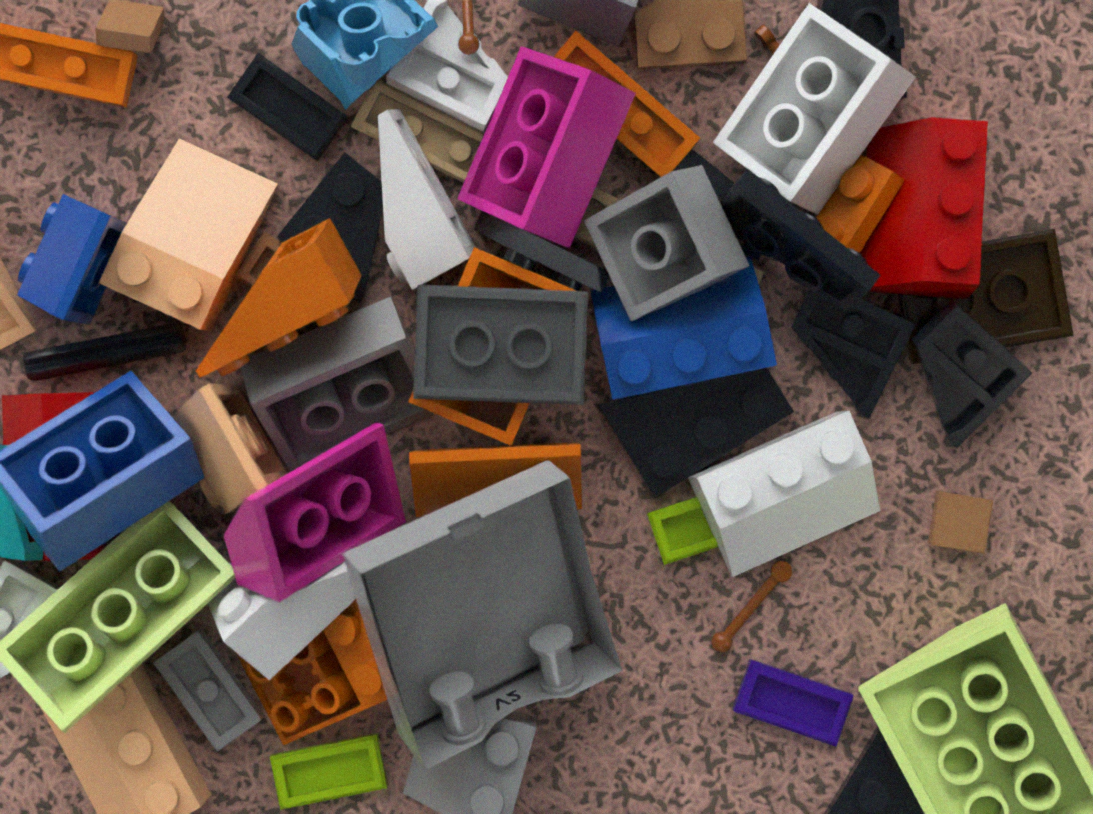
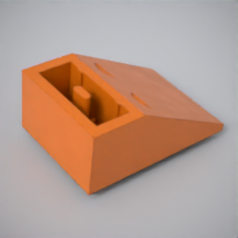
[196,218,362,378]
[235,599,387,746]

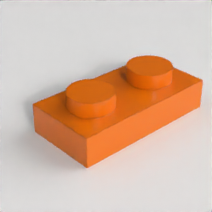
[815,155,905,253]

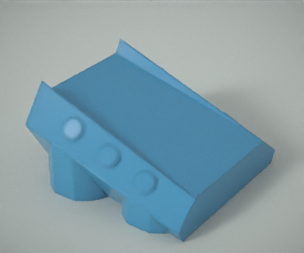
[291,0,438,110]

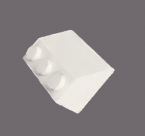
[713,3,916,215]
[688,410,880,577]

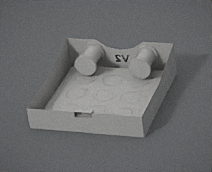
[342,460,622,770]

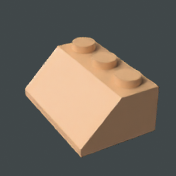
[40,664,211,814]

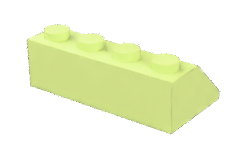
[0,501,235,733]

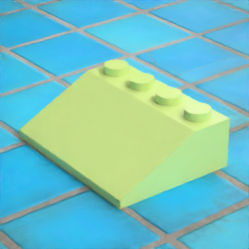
[858,603,1093,814]

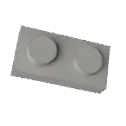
[153,628,265,752]

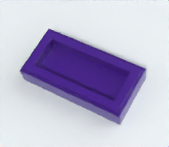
[732,658,854,747]

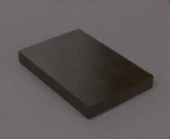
[898,229,1074,364]

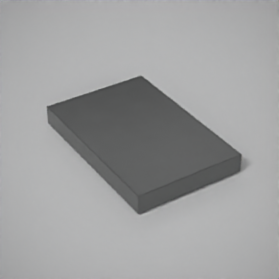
[413,285,588,405]

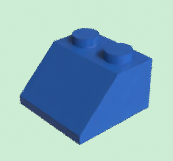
[17,194,127,325]

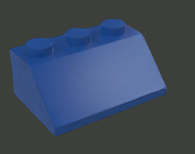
[590,257,777,400]
[0,371,205,572]

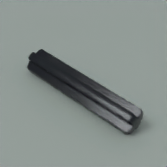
[23,323,186,381]

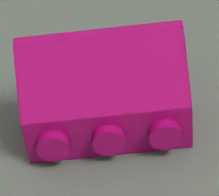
[457,46,636,248]
[224,422,406,602]

